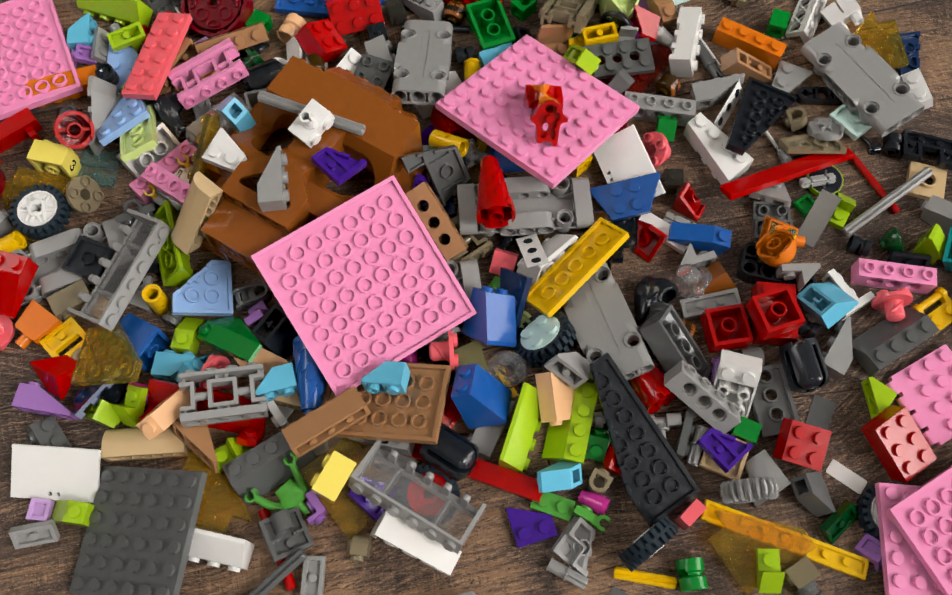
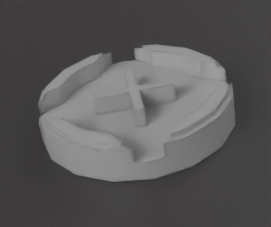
[806,117,845,141]

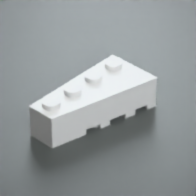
[669,7,705,78]
[683,112,754,185]
[370,511,462,576]

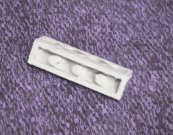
[785,0,827,44]

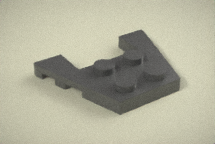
[399,145,471,220]

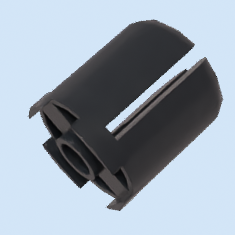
[240,59,283,92]
[779,338,830,393]
[419,423,479,481]

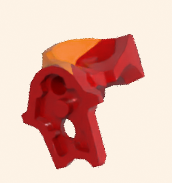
[524,84,568,147]

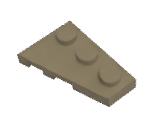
[778,134,847,154]

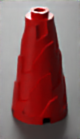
[54,110,95,149]
[476,155,516,229]
[628,343,677,414]

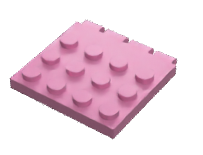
[886,344,952,447]

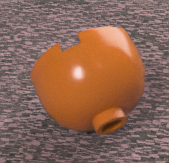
[755,229,797,267]

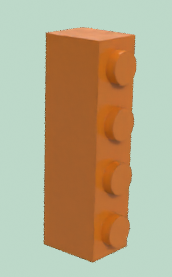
[712,17,787,70]
[25,65,98,108]

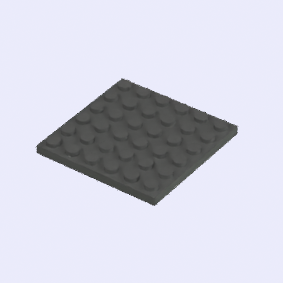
[69,465,208,595]

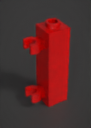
[0,107,43,164]

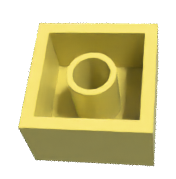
[26,139,84,182]
[310,450,357,504]

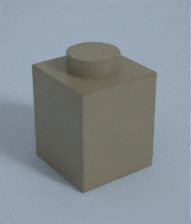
[785,554,820,589]

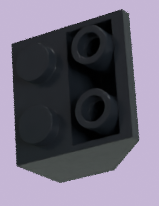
[251,303,299,360]

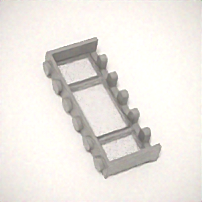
[67,208,172,332]
[348,440,487,554]

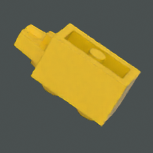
[568,22,619,47]

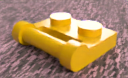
[911,287,952,335]
[39,317,95,358]

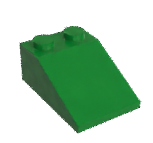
[466,0,516,50]

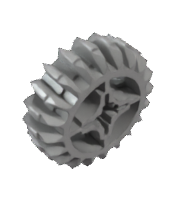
[719,477,779,504]

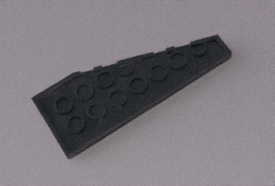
[589,353,701,527]

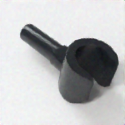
[860,135,882,155]

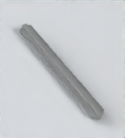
[257,90,366,136]
[842,167,933,236]

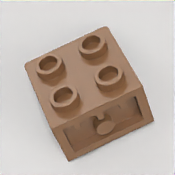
[536,23,575,57]

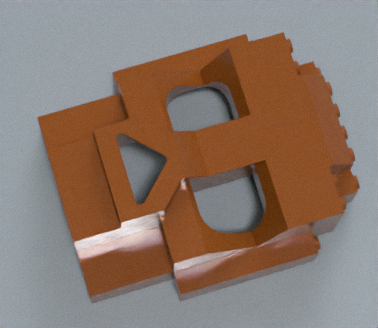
[198,56,426,285]

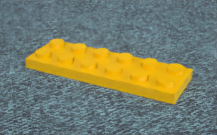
[526,217,630,318]

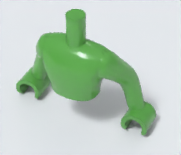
[244,451,311,516]

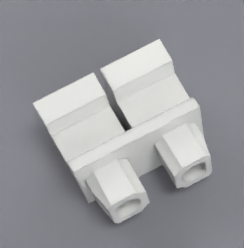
[820,0,864,30]

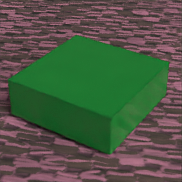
[792,193,815,218]

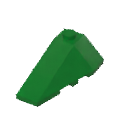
[195,316,262,363]

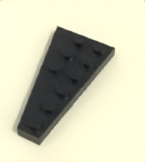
[725,77,798,156]

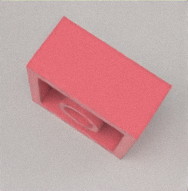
[489,248,519,276]
[675,499,707,530]

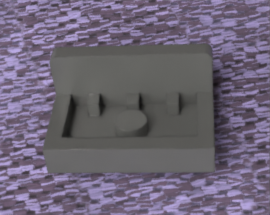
[26,416,72,448]

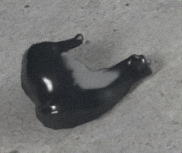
[153,91,193,138]
[634,276,679,325]

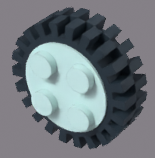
[514,311,576,368]

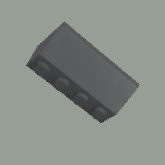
[639,304,712,385]
[852,306,940,377]
[222,431,319,505]

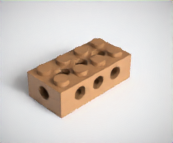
[405,182,468,261]

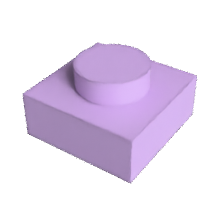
[26,498,55,521]

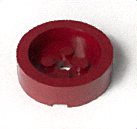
[180,0,254,38]

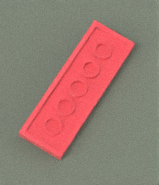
[121,12,192,100]

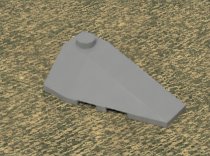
[87,76,123,156]

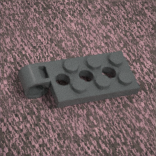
[581,38,655,80]
[738,347,800,439]

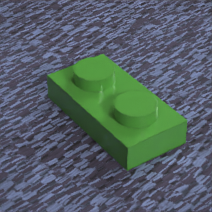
[530,492,576,522]

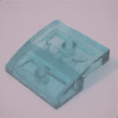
[77,149,121,188]

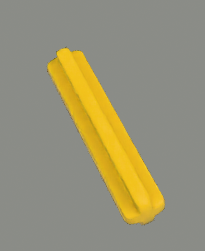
[613,567,677,589]

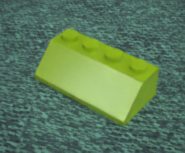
[76,0,153,27]
[151,200,194,287]
[498,382,542,474]
[541,382,598,467]

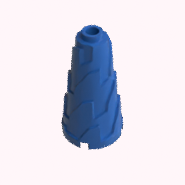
[293,336,327,415]

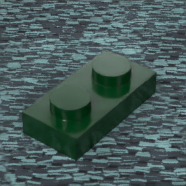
[819,499,858,545]

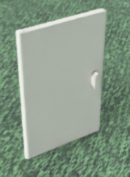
[594,124,666,197]
[10,444,101,503]

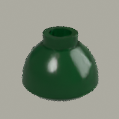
[879,227,904,251]

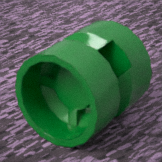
[675,557,708,592]

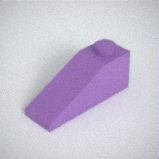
[11,381,78,421]

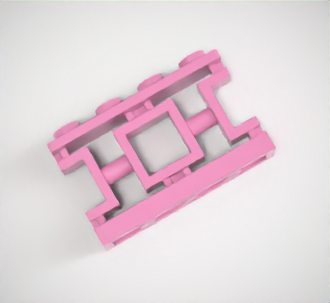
[168,38,249,110]

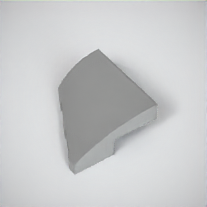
[745,449,791,508]
[550,517,596,577]

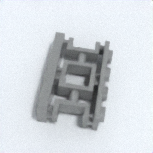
[178,362,269,428]

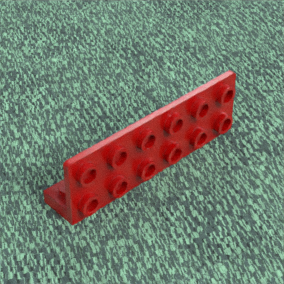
[139,379,266,447]

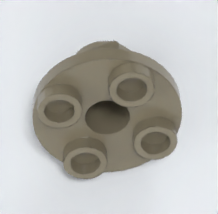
[66,176,104,213]

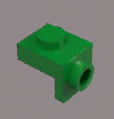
[585,428,609,462]

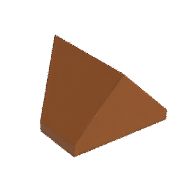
[692,260,739,295]

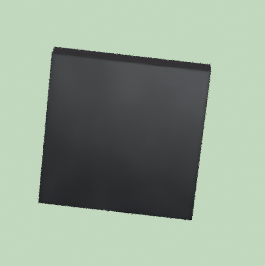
[61,235,115,279]

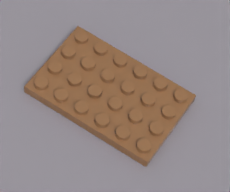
[322,363,452,445]

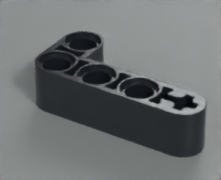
[736,242,816,294]

